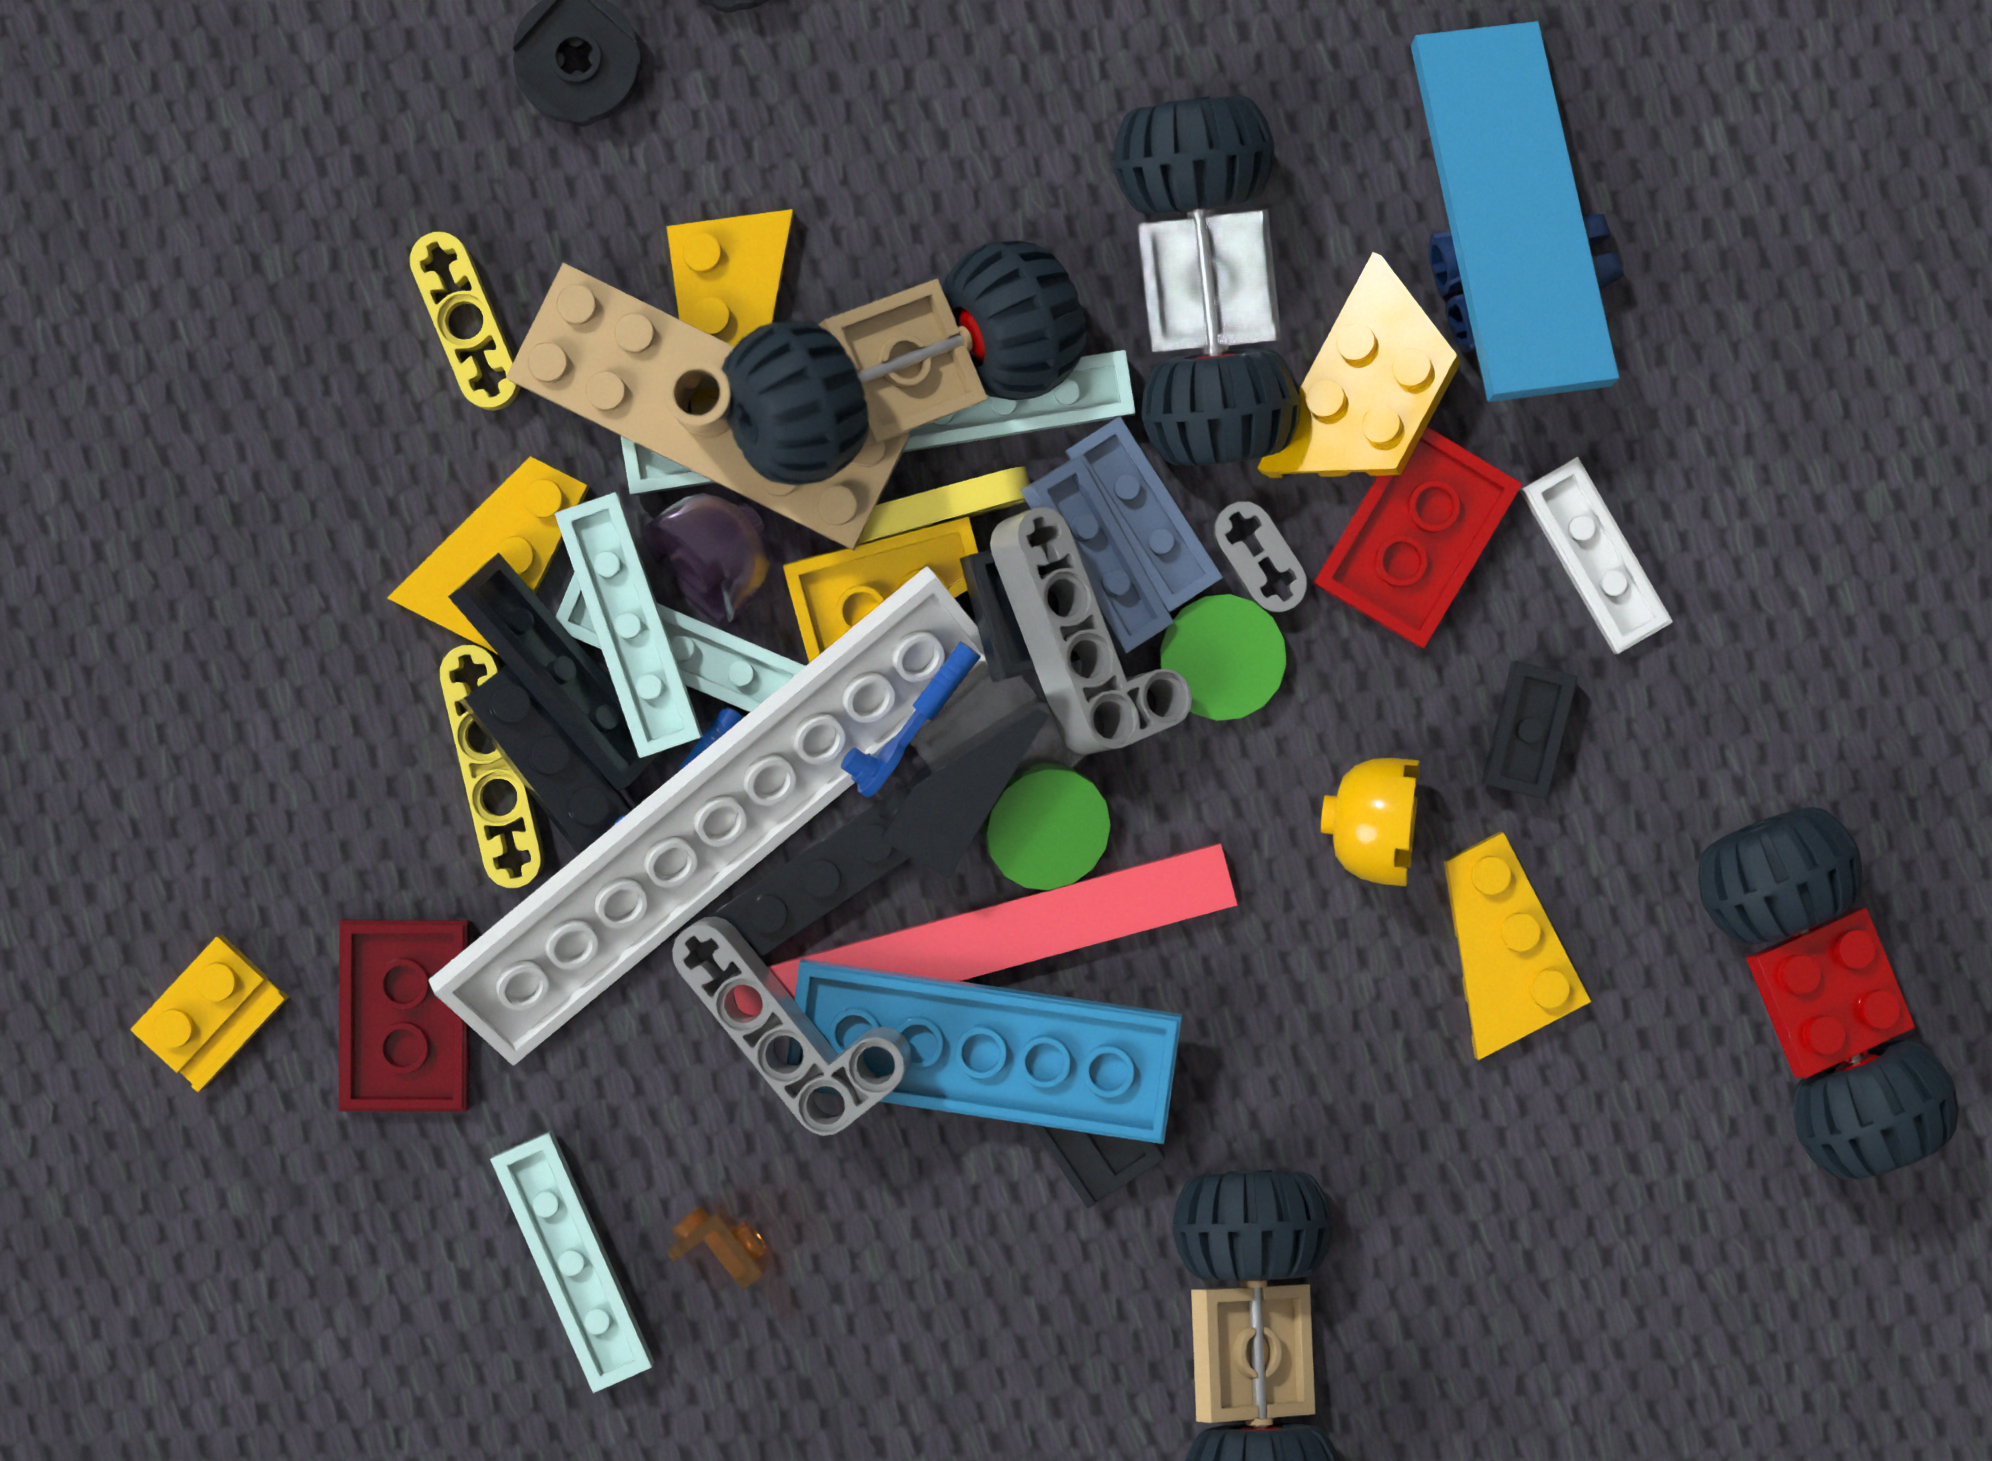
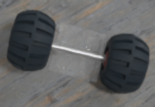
[1113,96,1301,465]

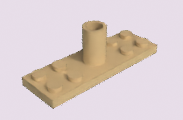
[506,263,911,551]

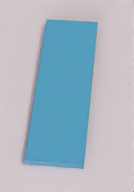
[1411,21,1619,402]
[787,959,1182,1144]

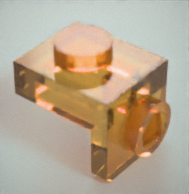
[666,1204,768,1290]

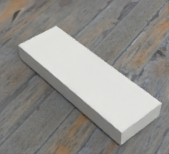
[1520,457,1673,654]

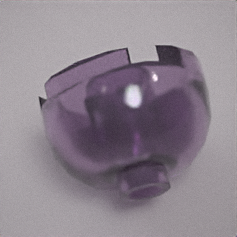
[644,493,770,622]

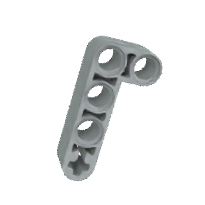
[990,507,1192,755]
[672,917,912,1135]

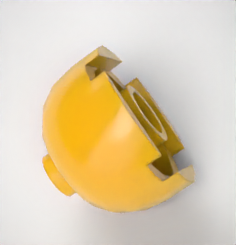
[1321,758,1420,887]

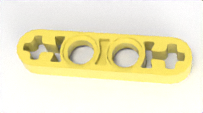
[440,645,545,888]

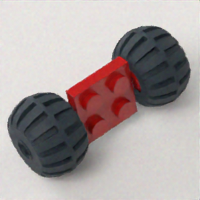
[1698,807,1959,1179]

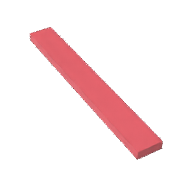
[734,843,1237,1015]

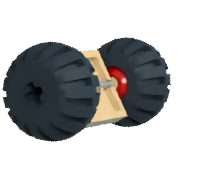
[721,240,1086,486]
[1172,1170,1340,1461]

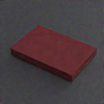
[339,919,470,1112]

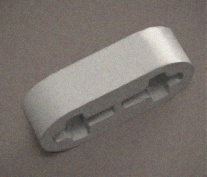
[1213,502,1307,613]

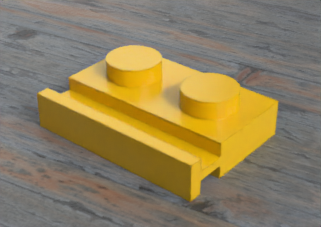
[130,935,289,1092]

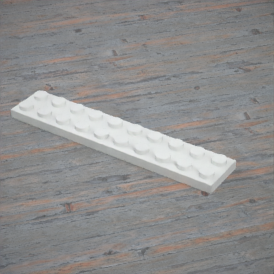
[428,566,989,1066]

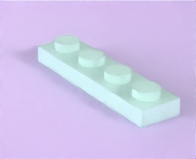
[555,492,703,758]
[555,572,806,712]
[490,1130,654,1393]

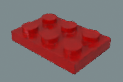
[1312,427,1522,649]

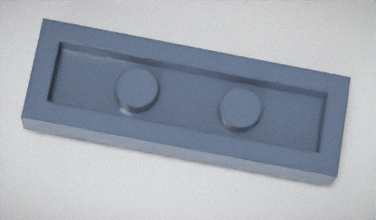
[1065,416,1223,613]
[1020,456,1174,656]

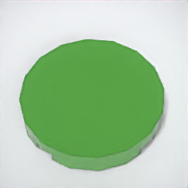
[1159,594,1287,721]
[982,762,1111,890]

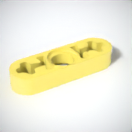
[410,232,520,410]
[857,467,1030,546]

